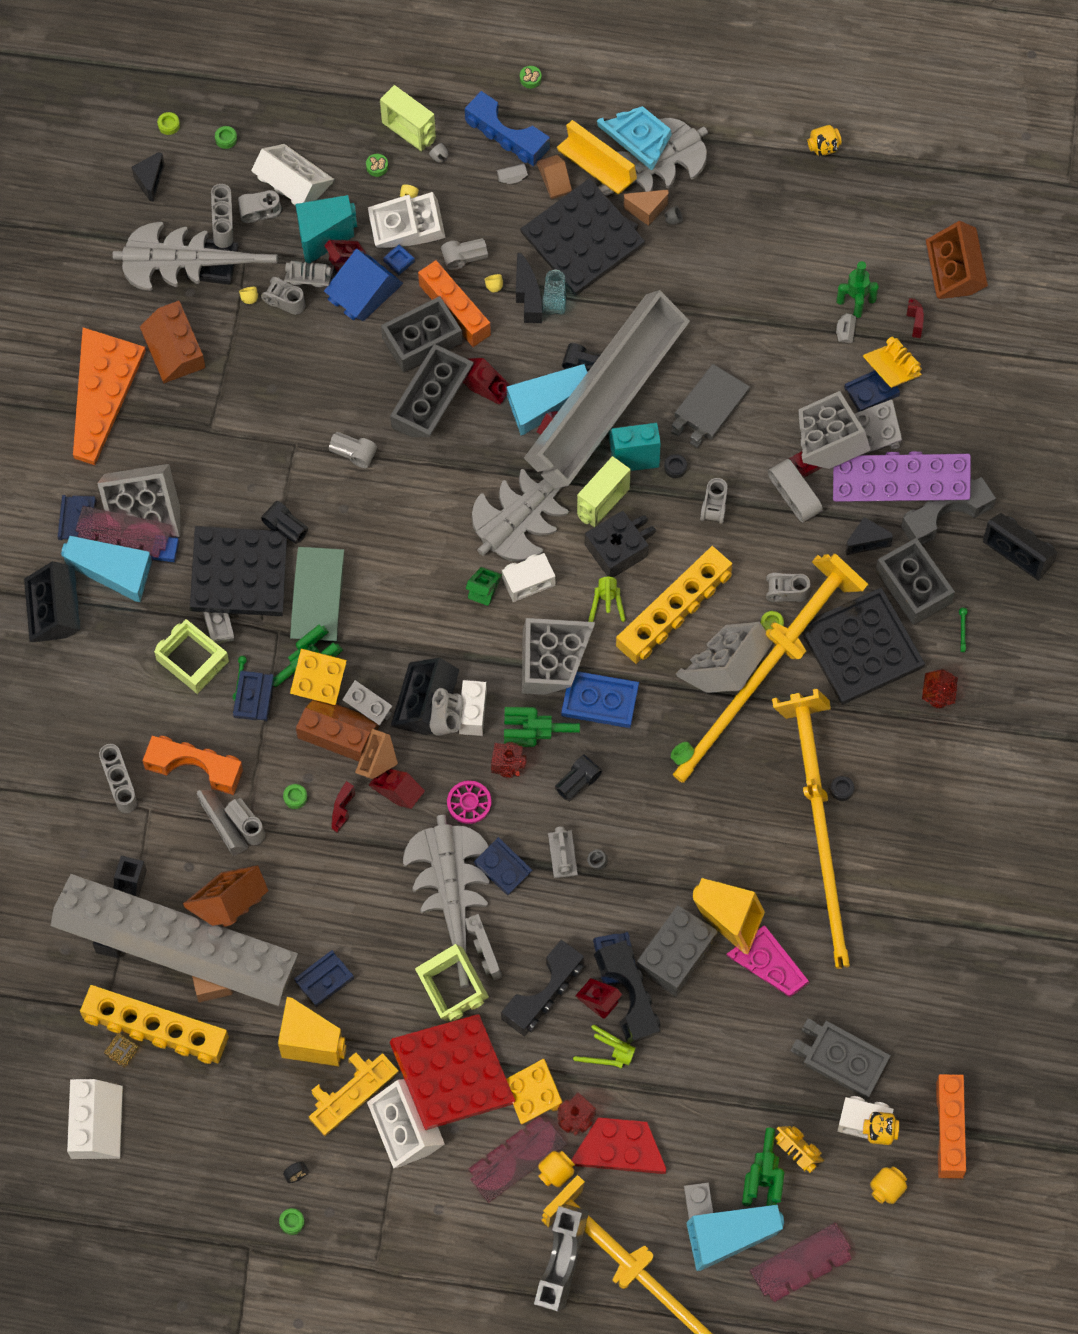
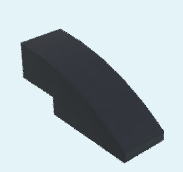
[516,253,542,323]

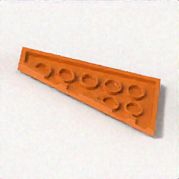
[73,328,146,465]

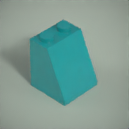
[296,195,357,263]
[608,423,661,471]

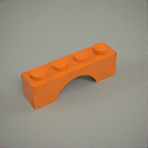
[418,260,491,347]
[143,736,243,795]
[936,1074,966,1179]

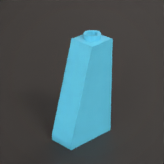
[507,364,588,435]
[61,536,152,602]
[686,1205,784,1271]

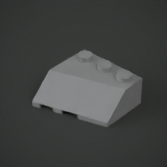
[798,391,871,469]
[97,464,180,537]
[522,618,595,695]
[676,622,773,693]

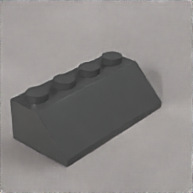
[390,344,474,437]

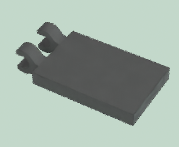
[671,364,750,448]
[790,1018,891,1099]

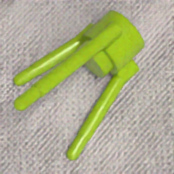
[588,577,626,622]
[573,1025,636,1068]

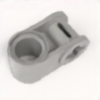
[238,190,282,223]
[261,277,306,315]
[700,478,727,525]
[766,573,810,602]
[430,688,464,736]

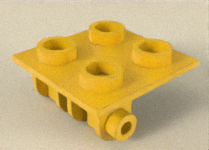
[863,337,922,388]
[290,648,347,705]
[506,1059,563,1125]
[775,1126,824,1173]

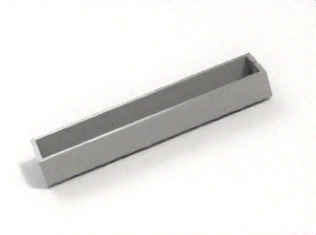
[524,290,690,489]
[51,874,298,1006]

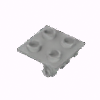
[284,261,334,287]
[855,400,903,456]

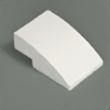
[368,192,446,248]

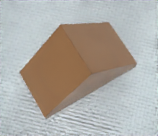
[537,155,572,199]
[624,190,669,226]
[355,729,398,779]
[192,976,234,1003]

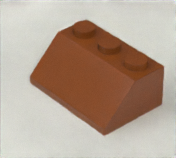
[926,221,988,299]
[140,301,206,384]
[296,700,379,762]
[183,865,269,927]

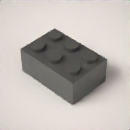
[381,296,462,373]
[876,538,955,625]
[636,905,718,996]

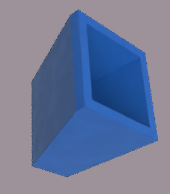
[324,249,403,321]

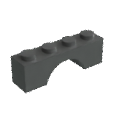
[901,477,996,545]
[534,1204,589,1311]

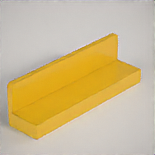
[557,120,637,194]

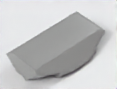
[497,163,528,184]
[836,313,856,343]

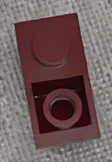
[463,358,510,404]
[369,769,425,809]

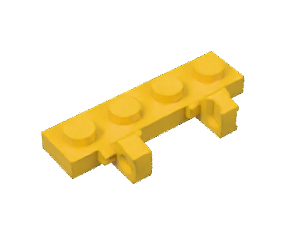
[309,1053,399,1137]

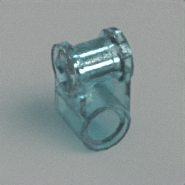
[542,270,566,314]

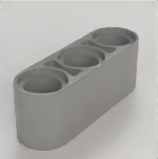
[211,184,233,248]
[767,459,823,523]
[99,744,137,813]

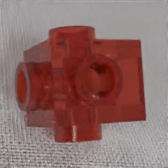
[922,669,958,708]
[491,742,527,778]
[558,1093,596,1136]

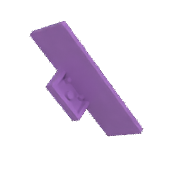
[833,452,971,502]

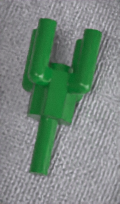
[836,261,879,318]
[273,624,343,687]
[504,707,580,747]
[742,1128,785,1206]

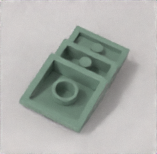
[290,547,344,641]

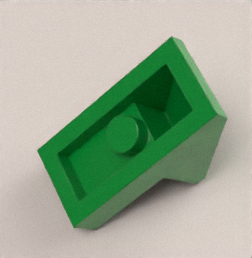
[466,567,502,605]

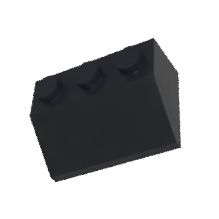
[983,513,1057,581]
[24,561,80,642]
[391,657,459,735]

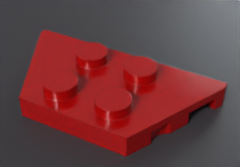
[571,1118,666,1174]

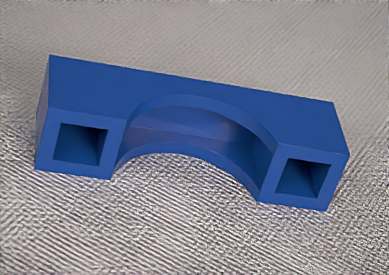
[465,91,550,166]

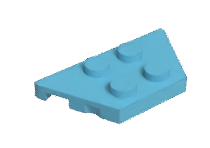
[597,106,672,170]

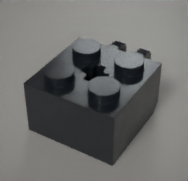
[584,511,656,578]

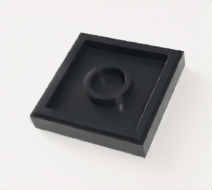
[187,239,239,285]

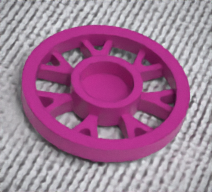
[447,781,491,824]

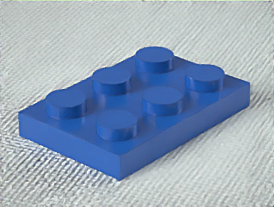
[561,671,639,728]

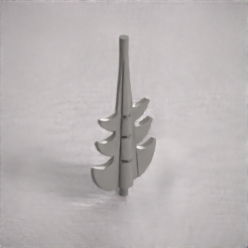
[598,118,708,196]
[113,222,278,291]
[471,442,601,562]
[403,815,489,988]

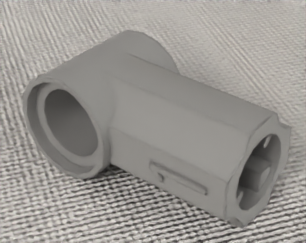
[441,238,488,270]
[329,432,378,468]
[224,798,265,845]

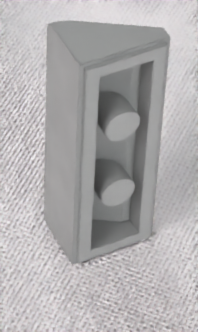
[197,790,248,856]

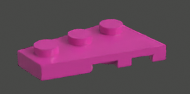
[726,925,809,997]

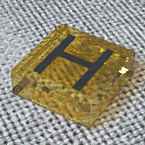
[104,1033,139,1068]

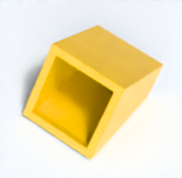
[693,878,765,954]
[278,997,347,1066]

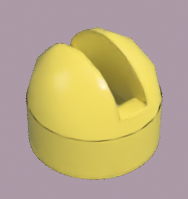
[400,185,419,198]
[484,274,503,292]
[239,287,258,304]

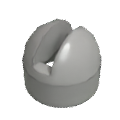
[429,143,448,163]

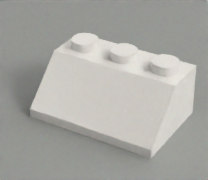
[251,144,334,205]
[67,1079,123,1159]
[367,1079,445,1169]

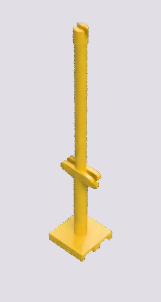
[673,554,868,783]
[772,689,850,969]
[541,1175,712,1334]

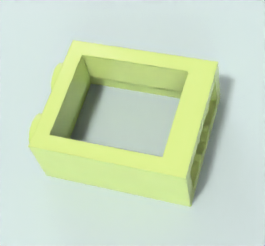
[380,85,436,152]
[577,456,630,527]
[154,619,229,694]
[415,944,489,1022]

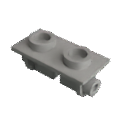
[342,680,393,725]
[548,827,578,878]

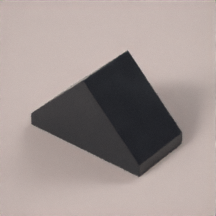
[131,152,165,202]
[845,517,893,555]

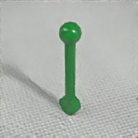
[959,607,968,652]
[233,656,247,701]

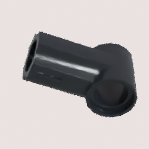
[562,343,601,372]
[261,501,309,544]
[555,754,603,802]

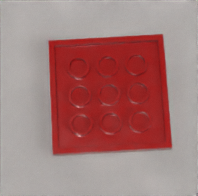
[390,1014,515,1130]

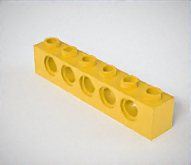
[616,546,732,664]
[80,985,229,1064]

